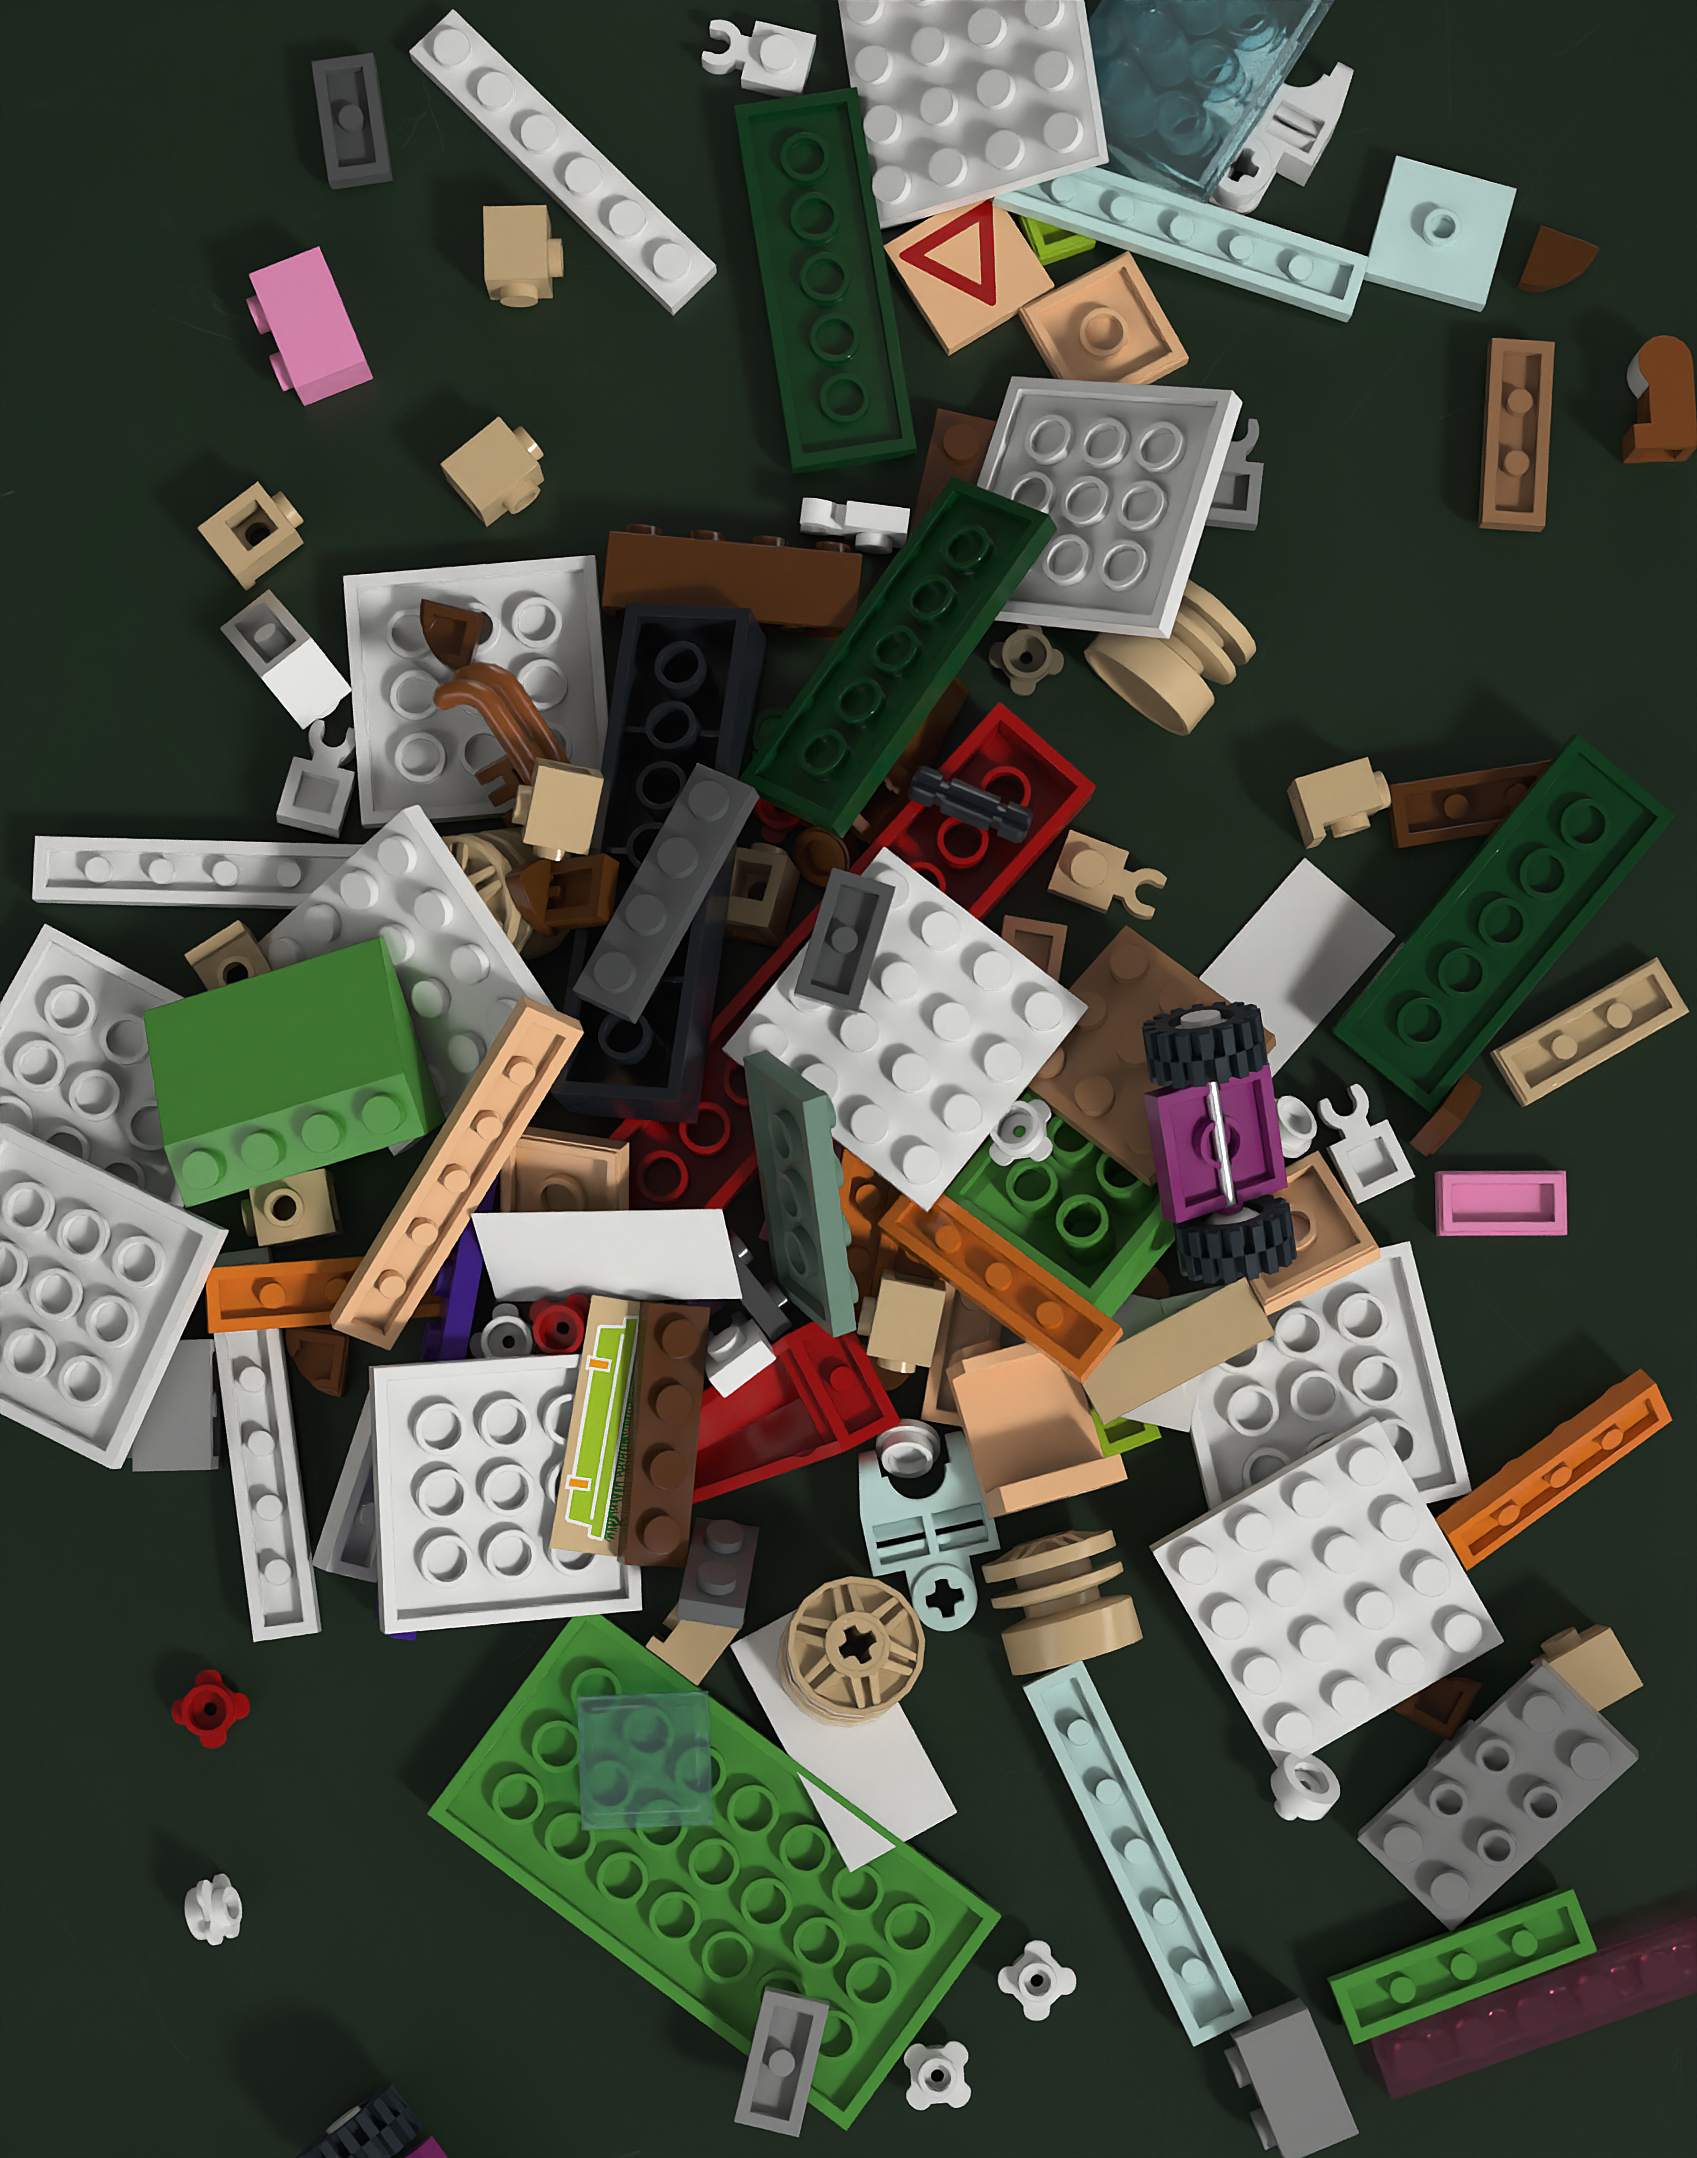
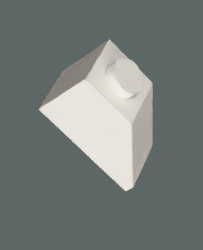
[220,589,352,729]

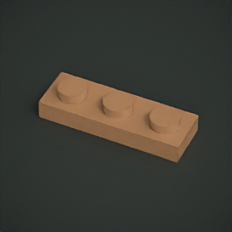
[1478,338,1555,532]

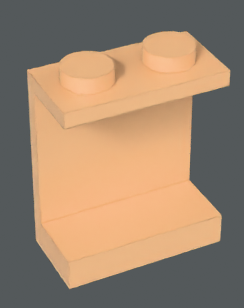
[945,1338,1128,1520]

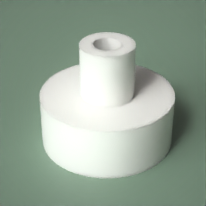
[1271,1753,1340,1820]

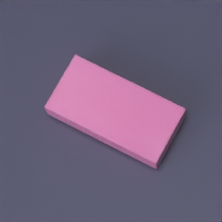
[1435,1171,1567,1236]

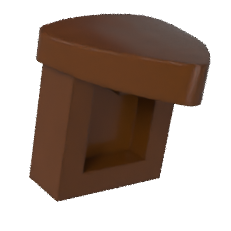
[505,853,620,937]

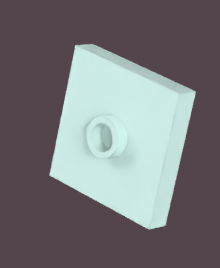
[1363,156,1517,312]

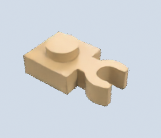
[1046,830,1167,920]

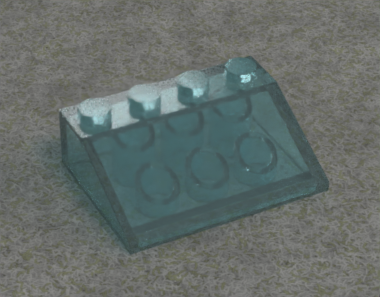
[1088,0,1335,204]

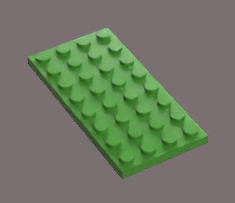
[427,1614,1002,2131]

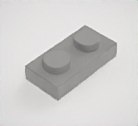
[734,1986,829,2137]

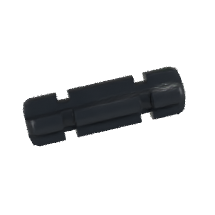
[908,766,1033,843]

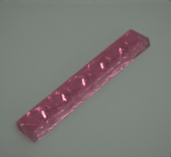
[1369,1916,1697,2100]

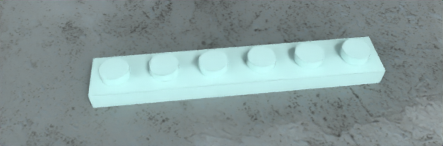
[992,167,1370,322]
[1022,1661,1252,2047]

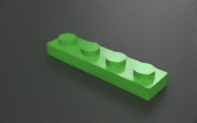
[1327,1886,1597,2045]

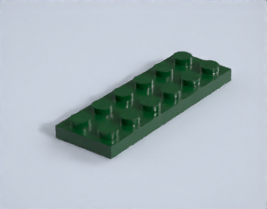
[734,87,917,474]
[738,476,1058,838]
[1329,734,1676,1113]

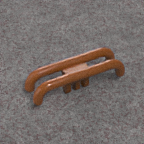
[432,662,587,858]

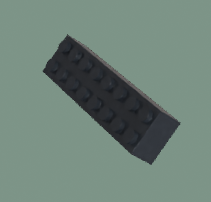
[550,603,767,1124]

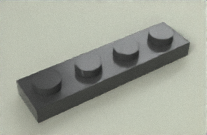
[573,763,759,1024]

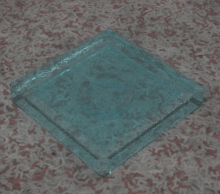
[577,1690,714,1830]

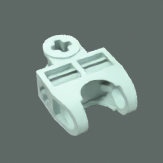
[858,1431,1001,1631]

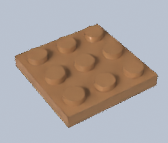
[1024,925,1276,1188]

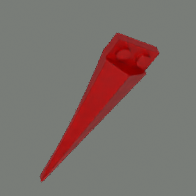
[692,1321,901,1504]

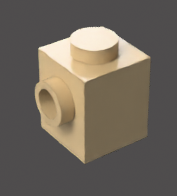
[483,205,564,307]
[440,417,544,527]
[512,757,604,861]
[241,1168,344,1248]
[856,1268,946,1373]
[1530,1624,1643,1711]

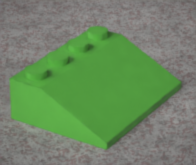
[143,936,446,1208]
[943,1093,1175,1319]

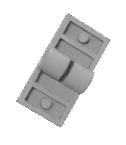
[1357,1658,1639,1932]

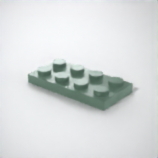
[743,1050,859,1338]

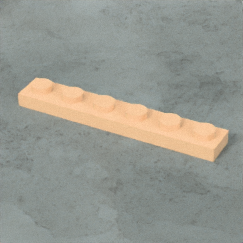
[329,995,584,1351]

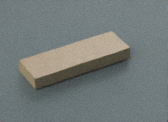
[1489,957,1689,1108]
[1081,1277,1276,1425]

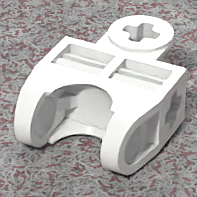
[1195,22,1354,216]

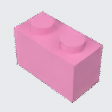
[246,246,374,406]

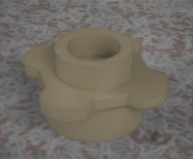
[989,623,1064,696]

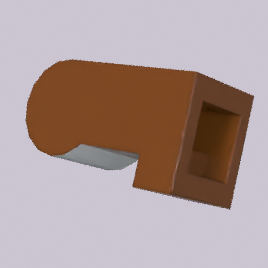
[1621,335,1697,463]

